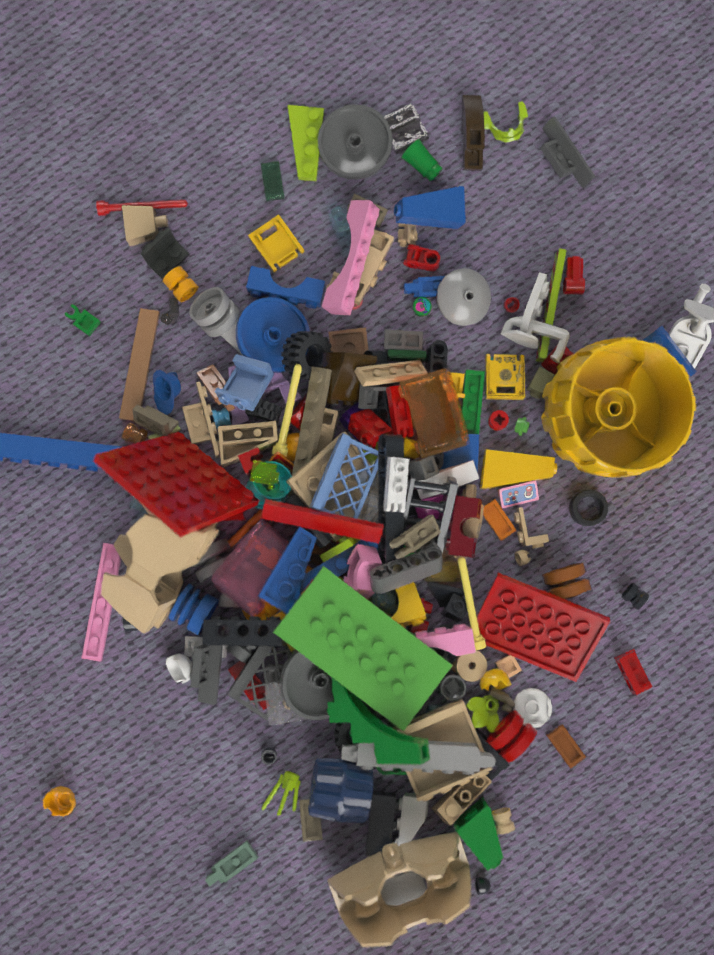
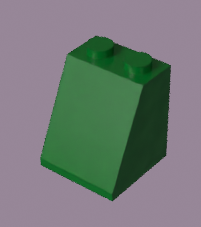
[453,797,503,871]

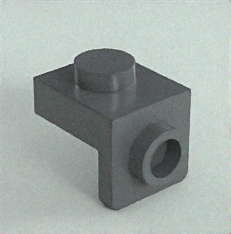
[358,384,386,409]

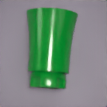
[401,139,443,182]

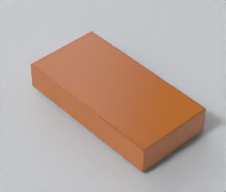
[483,499,517,541]

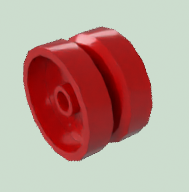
[487,710,538,762]

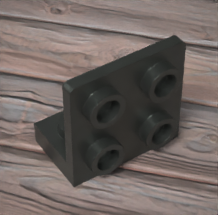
[140,228,190,280]

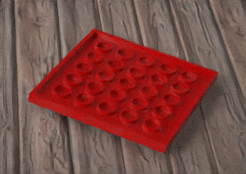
[93,431,260,538]

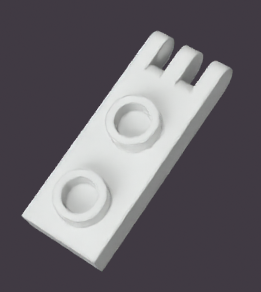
[384,457,409,513]

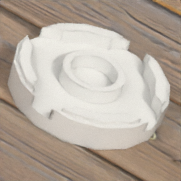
[513,688,552,728]

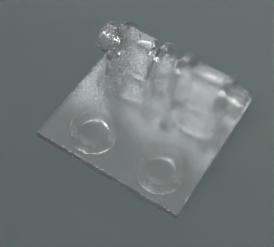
[264,683,308,725]

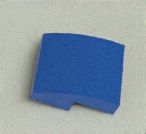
[438,433,479,473]

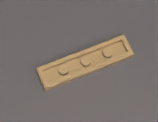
[354,360,428,387]

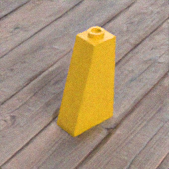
[480,449,557,490]

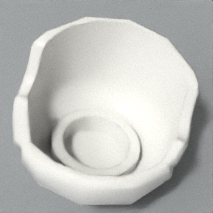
[166,653,193,684]

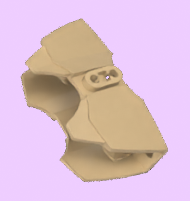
[101,503,218,634]
[327,832,471,947]

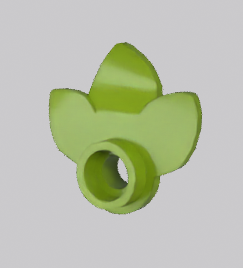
[466,695,499,733]

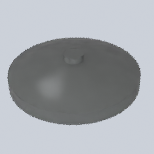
[318,104,392,180]
[280,650,334,720]

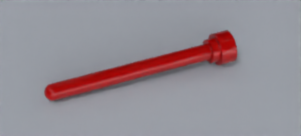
[96,200,188,216]

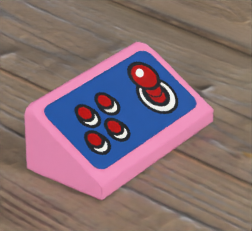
[497,480,539,509]

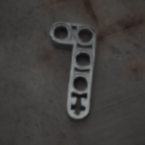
[370,539,443,594]

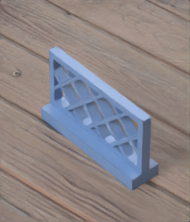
[309,433,378,519]

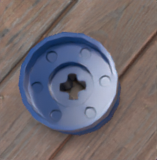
[169,583,219,635]

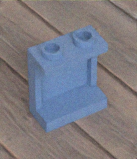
[215,354,274,411]

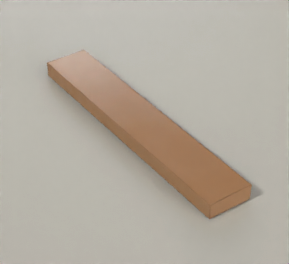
[119,308,160,421]

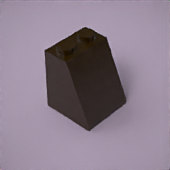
[322,352,377,406]

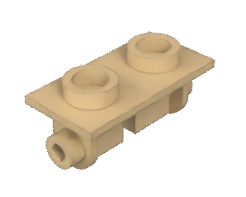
[398,223,418,247]

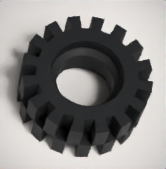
[245,399,282,423]

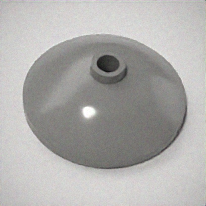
[437,268,491,326]

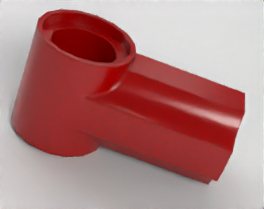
[563,256,585,295]

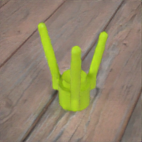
[261,771,301,816]

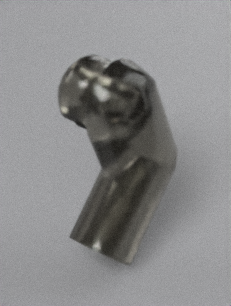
[160,298,180,325]

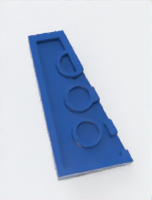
[257,527,316,614]

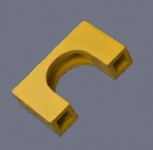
[391,582,426,628]

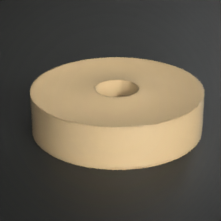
[455,650,487,682]

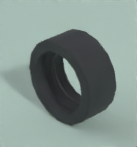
[569,490,608,526]

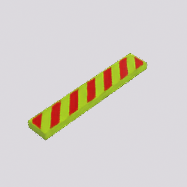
[535,248,566,362]

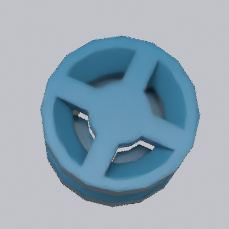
[212,407,231,429]

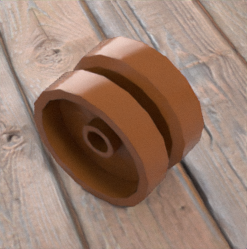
[542,562,592,599]

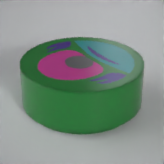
[413,297,432,317]

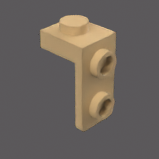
[514,507,549,548]

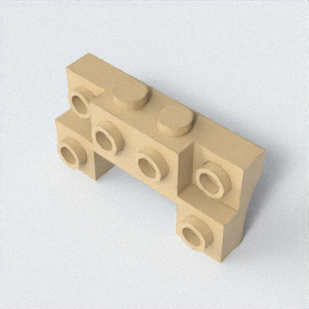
[326,229,394,306]

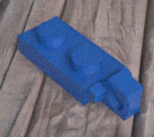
[403,276,445,297]

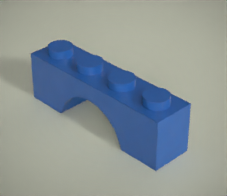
[246,266,326,309]

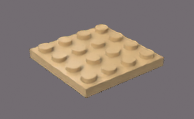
[286,432,378,542]

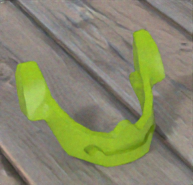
[484,101,528,142]

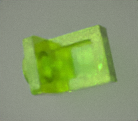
[250,460,279,489]

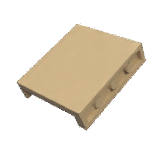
[392,698,492,801]

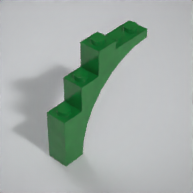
[327,677,430,765]

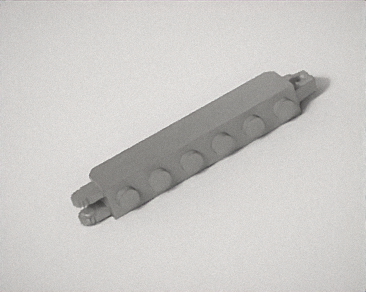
[342,741,496,775]

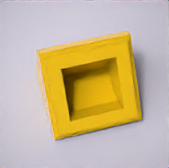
[403,438,425,459]

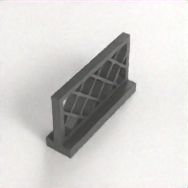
[226,629,296,721]

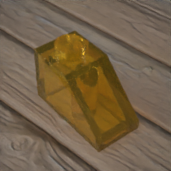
[424,562,462,582]

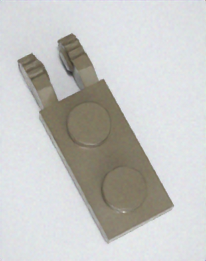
[389,515,441,559]

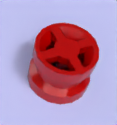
[488,410,509,431]

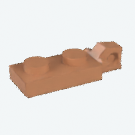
[197,364,235,412]

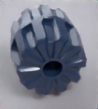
[308,758,373,823]

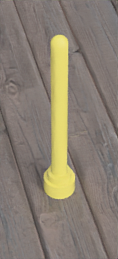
[272,364,302,457]
[458,557,486,650]

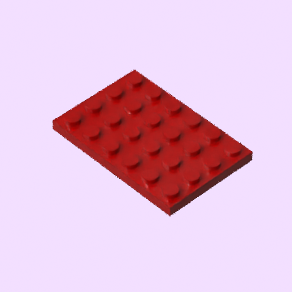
[477,572,610,682]

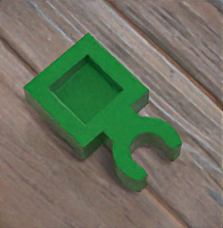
[64,304,101,337]

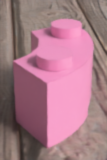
[344,544,382,600]

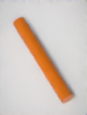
[228,510,263,549]

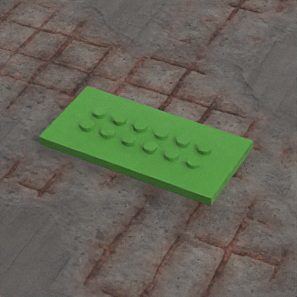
[273,566,452,731]

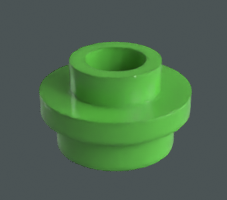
[515,417,530,436]

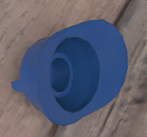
[153,370,181,415]

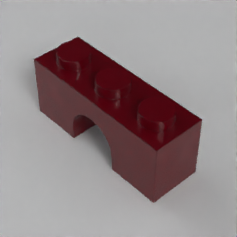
[446,496,482,558]

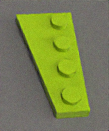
[288,105,324,181]

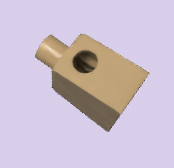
[122,206,168,246]

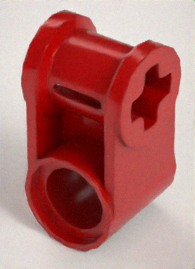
[403,244,440,272]

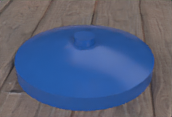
[235,297,310,373]

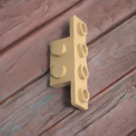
[182,381,220,458]

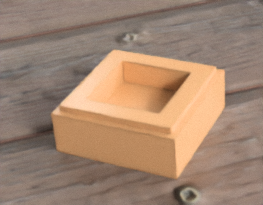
[495,655,522,678]

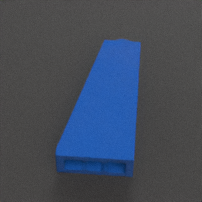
[393,186,466,229]

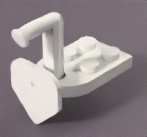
[501,272,570,363]
[669,284,714,369]

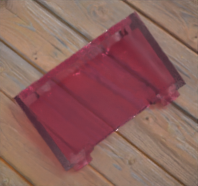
[212,520,289,617]

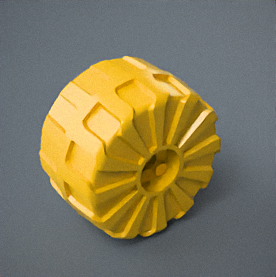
[541,337,696,478]

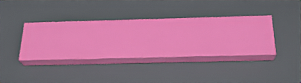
[82,543,121,662]

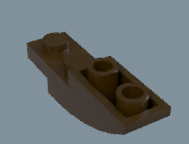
[462,95,485,171]

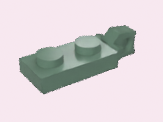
[205,840,258,887]

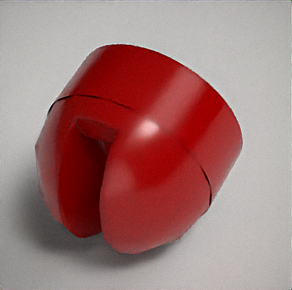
[503,297,520,313]

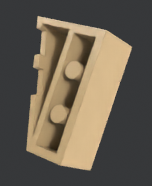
[218,421,279,468]

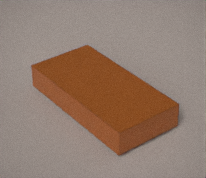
[546,724,586,769]

